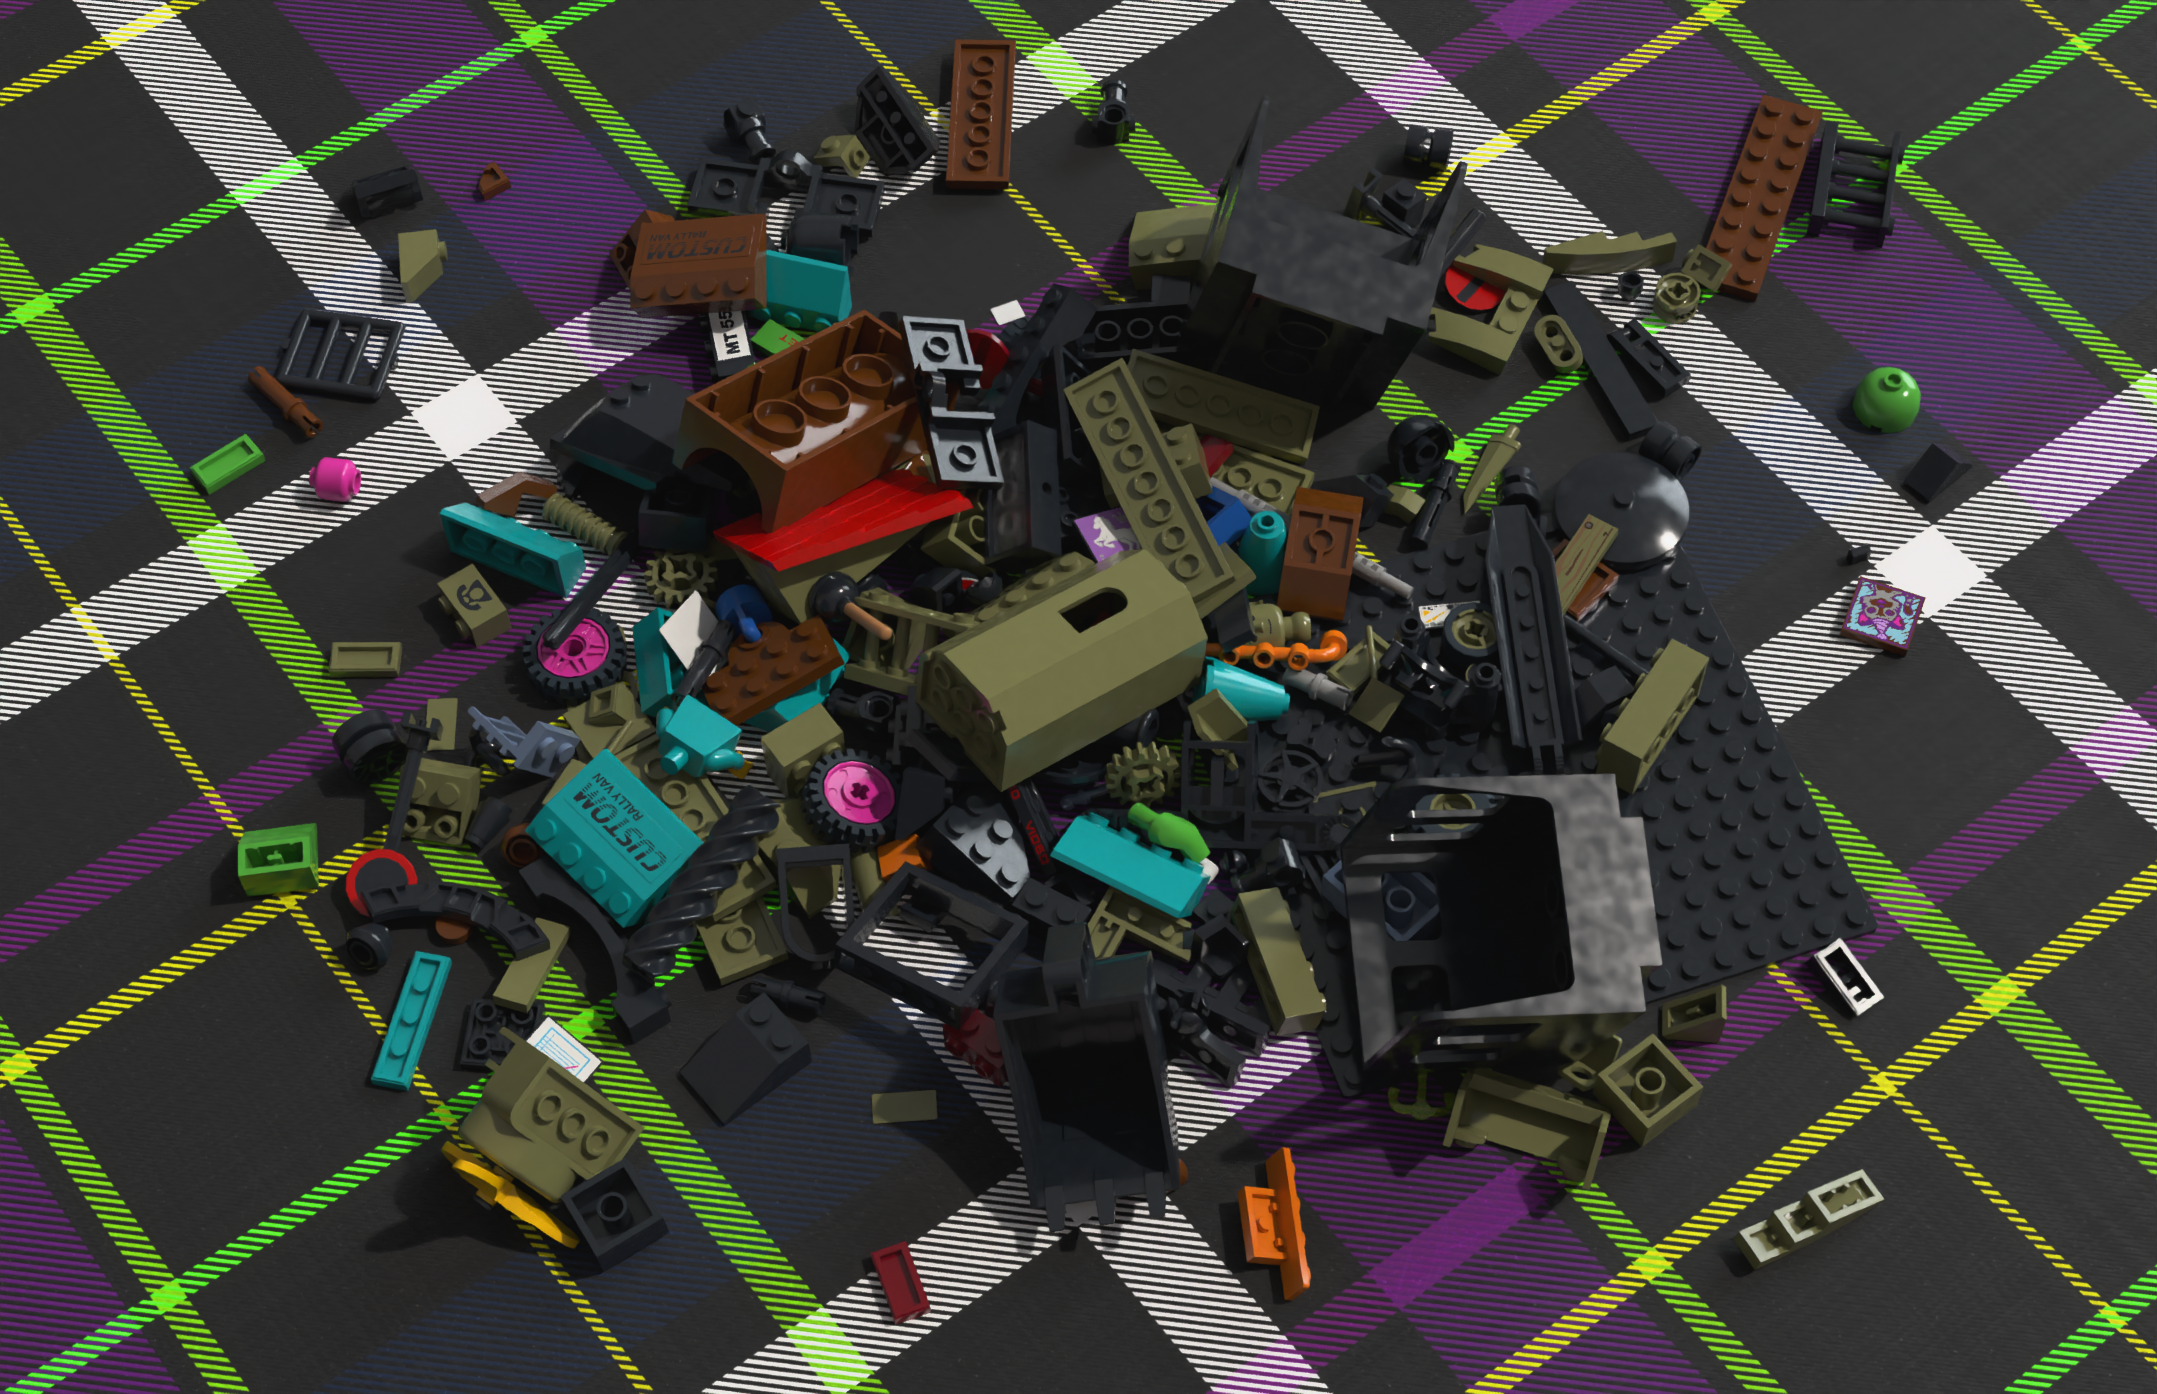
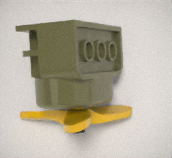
[441,1026,645,1249]

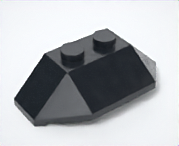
[855,66,940,176]

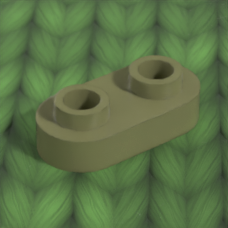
[1534,315,1583,373]

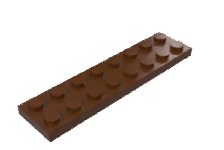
[1697,95,1823,301]

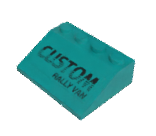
[525,749,704,928]

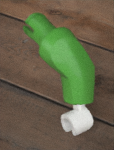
[1127,803,1219,885]

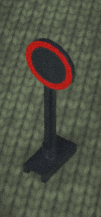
[346,711,444,917]

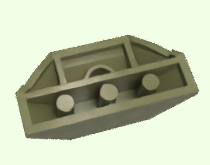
[757,798,841,919]

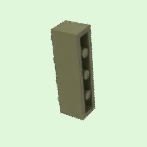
[1230,887,1326,1036]

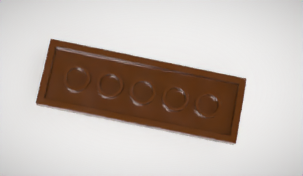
[946,39,1016,190]

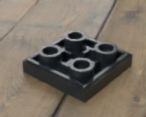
[460,998,546,1072]

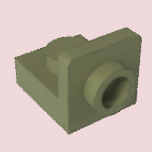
[1681,244,1733,292]

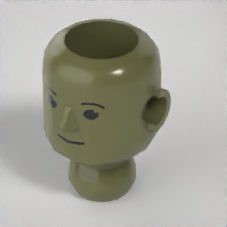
[1230,600,1311,664]

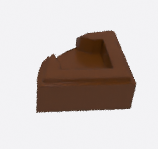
[479,161,511,201]

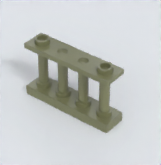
[844,591,980,696]

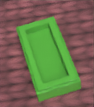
[190,434,265,495]

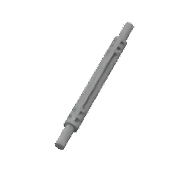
[1210,477,1414,599]

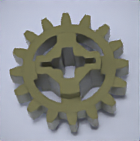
[644,549,719,609]
[1105,742,1181,808]

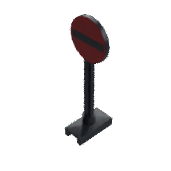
[1343,167,1506,314]

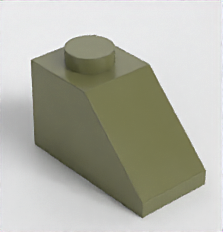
[398,229,448,303]

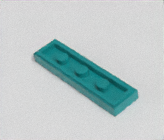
[371,951,452,1091]

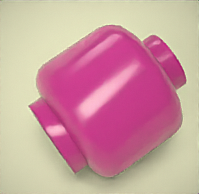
[309,457,361,502]

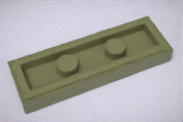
[493,918,571,1013]

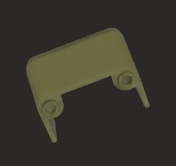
[1443,1067,1612,1190]

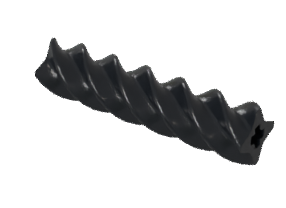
[622,785,781,986]

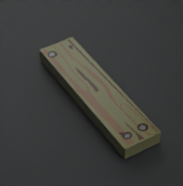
[1555,514,1618,616]

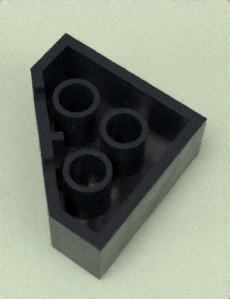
[914,782,1030,908]

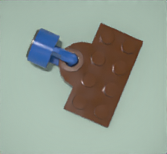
[702,584,845,726]

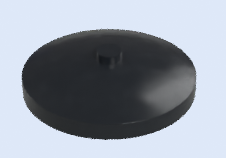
[1553,452,1689,570]

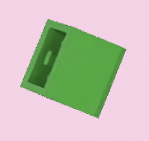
[238,823,319,897]

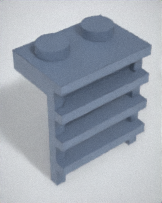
[467,706,581,778]

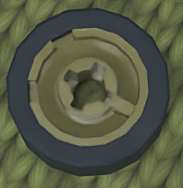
[1441,602,1499,669]

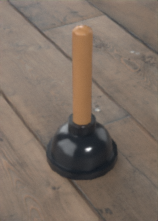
[808,571,892,640]

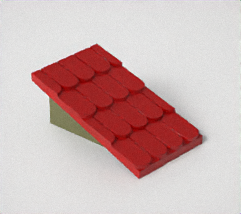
[713,469,974,625]

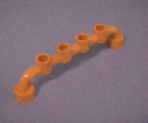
[1205,630,1347,670]

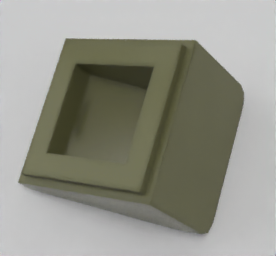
[588,683,634,724]

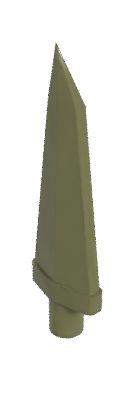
[1463,424,1521,514]

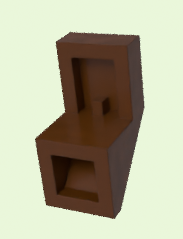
[476,472,558,517]

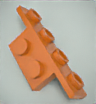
[1237,1147,1311,1301]

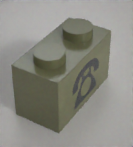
[437,564,512,648]

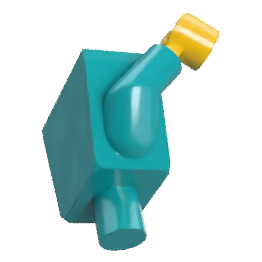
[656,695,754,779]

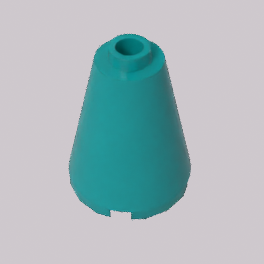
[1238,511,1288,597]
[1192,656,1290,722]

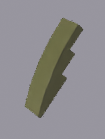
[1542,231,1677,275]
[1734,1169,1884,1270]

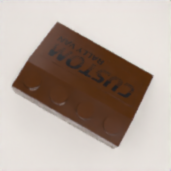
[630,214,767,318]

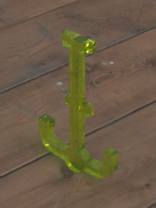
[1388,1016,1455,1121]

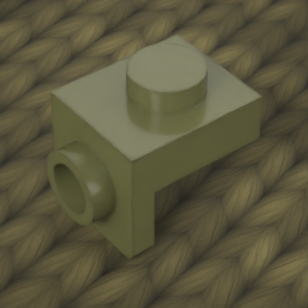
[814,135,870,178]

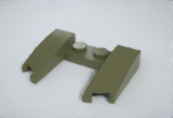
[1427,244,1554,375]
[1088,885,1191,963]

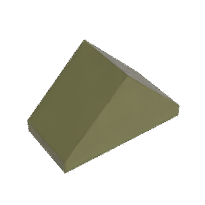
[1662,984,1727,1043]

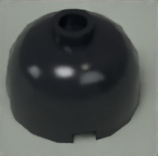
[1387,415,1455,482]

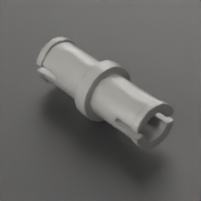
[1282,666,1354,711]

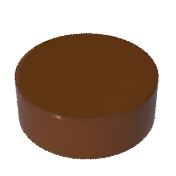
[436,917,473,945]

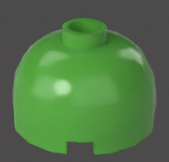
[1853,367,1921,433]

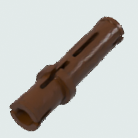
[248,366,323,437]

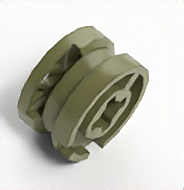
[1652,273,1701,324]

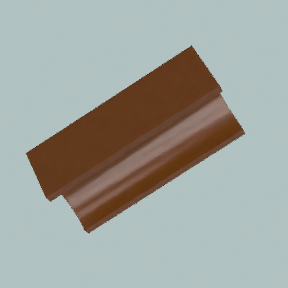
[672,309,959,533]

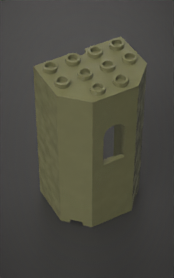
[915,549,1208,792]

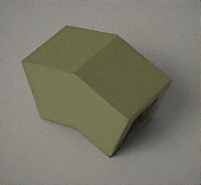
[1384,484,1425,524]

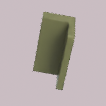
[1188,688,1248,772]

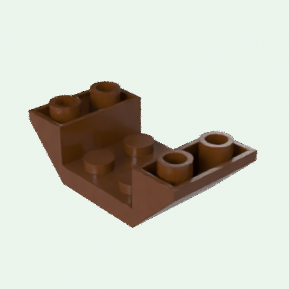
[1277,487,1364,623]

